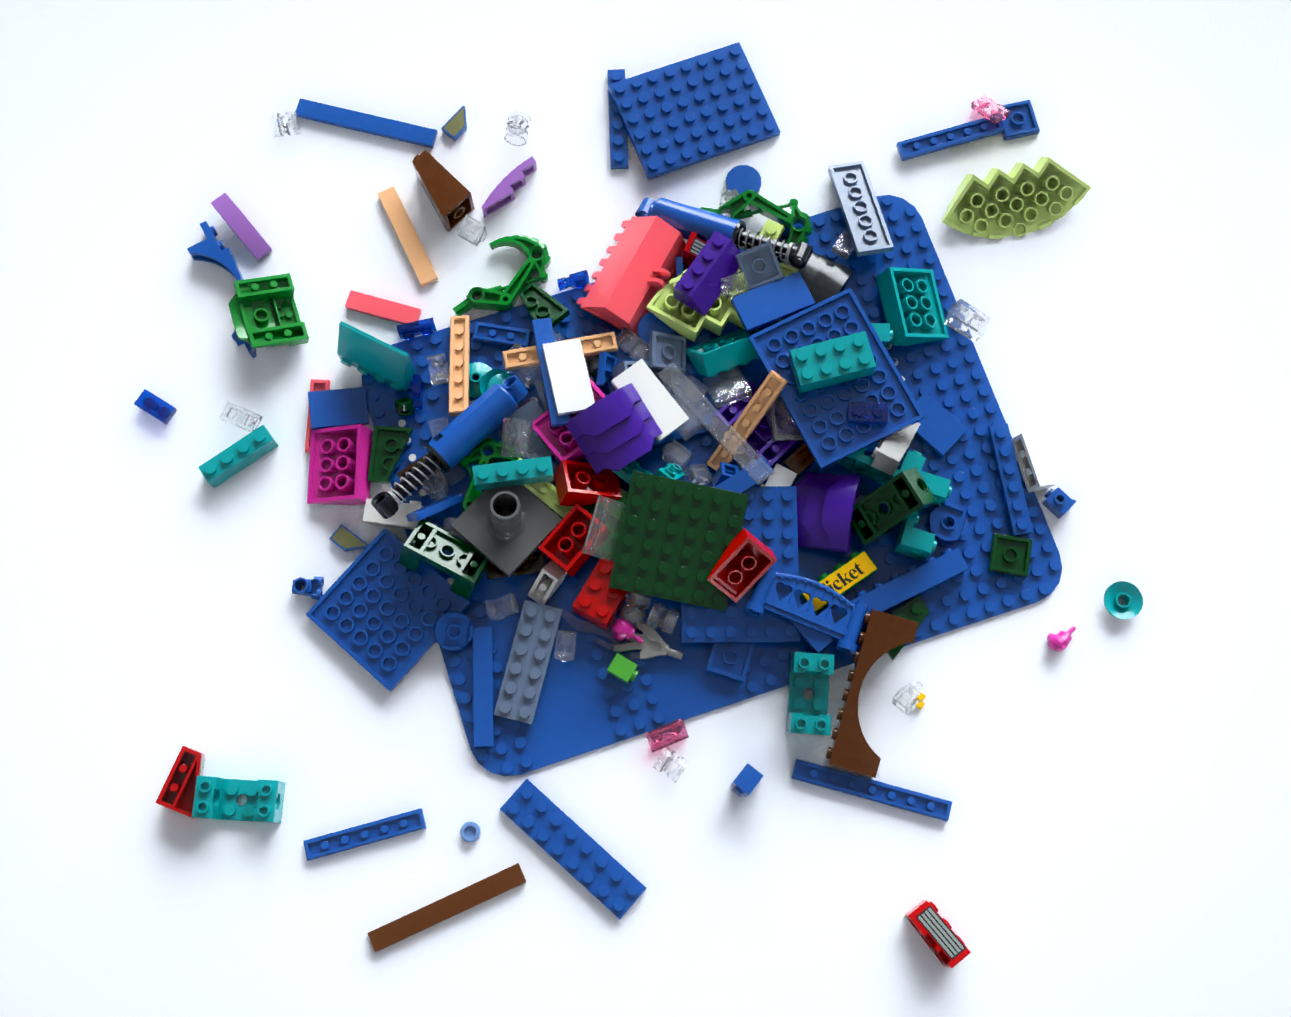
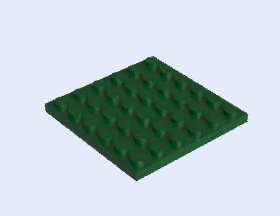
[609,471,749,611]

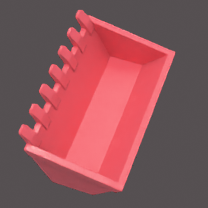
[576,216,686,338]

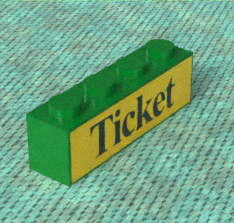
[799,550,878,614]

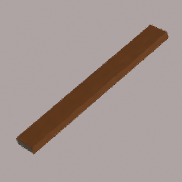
[367,863,527,952]

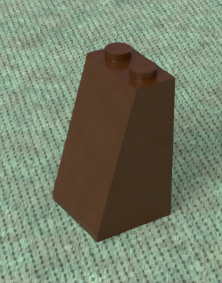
[412,150,475,232]

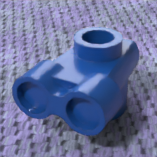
[292,576,324,600]

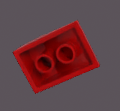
[554,460,622,507]
[707,528,777,603]

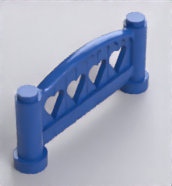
[744,565,868,655]

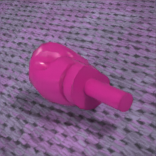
[612,618,644,644]
[1047,626,1076,652]

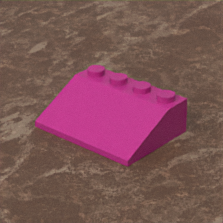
[529,378,606,463]
[307,424,373,505]

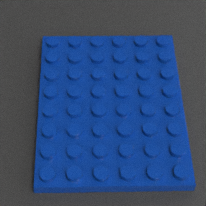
[608,42,781,180]
[748,288,925,470]
[681,486,801,643]

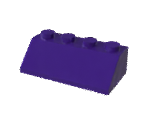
[673,230,741,316]

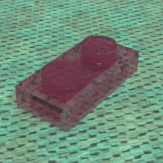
[971,95,1009,124]
[645,718,689,753]

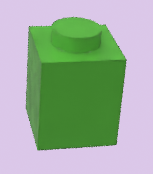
[607,653,639,685]

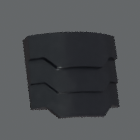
[782,252,854,318]

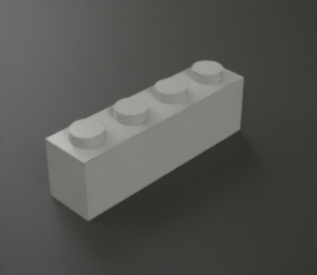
[871,422,920,476]

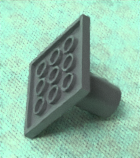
[451,485,562,577]

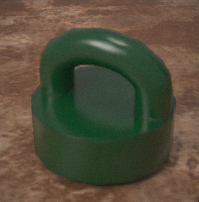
[394,397,414,416]

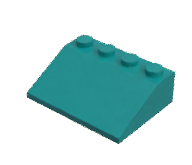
[876,267,949,346]
[337,321,417,392]

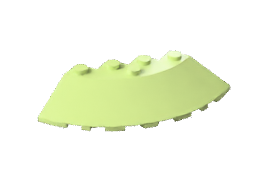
[941,156,1092,239]
[646,262,798,342]

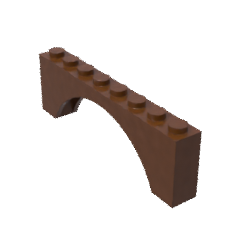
[825,609,919,778]

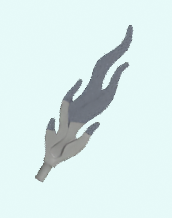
[555,607,684,660]

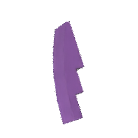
[481,156,537,218]
[210,193,272,261]

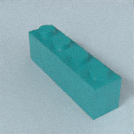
[198,425,279,488]
[472,456,553,491]

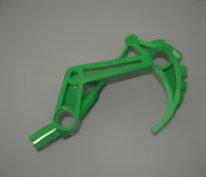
[700,190,813,260]
[452,235,551,316]
[460,438,522,513]

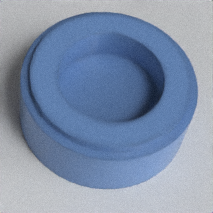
[460,822,481,842]

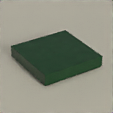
[988,533,1032,578]

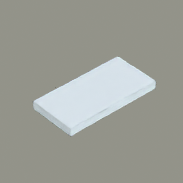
[542,339,595,416]
[611,359,689,442]

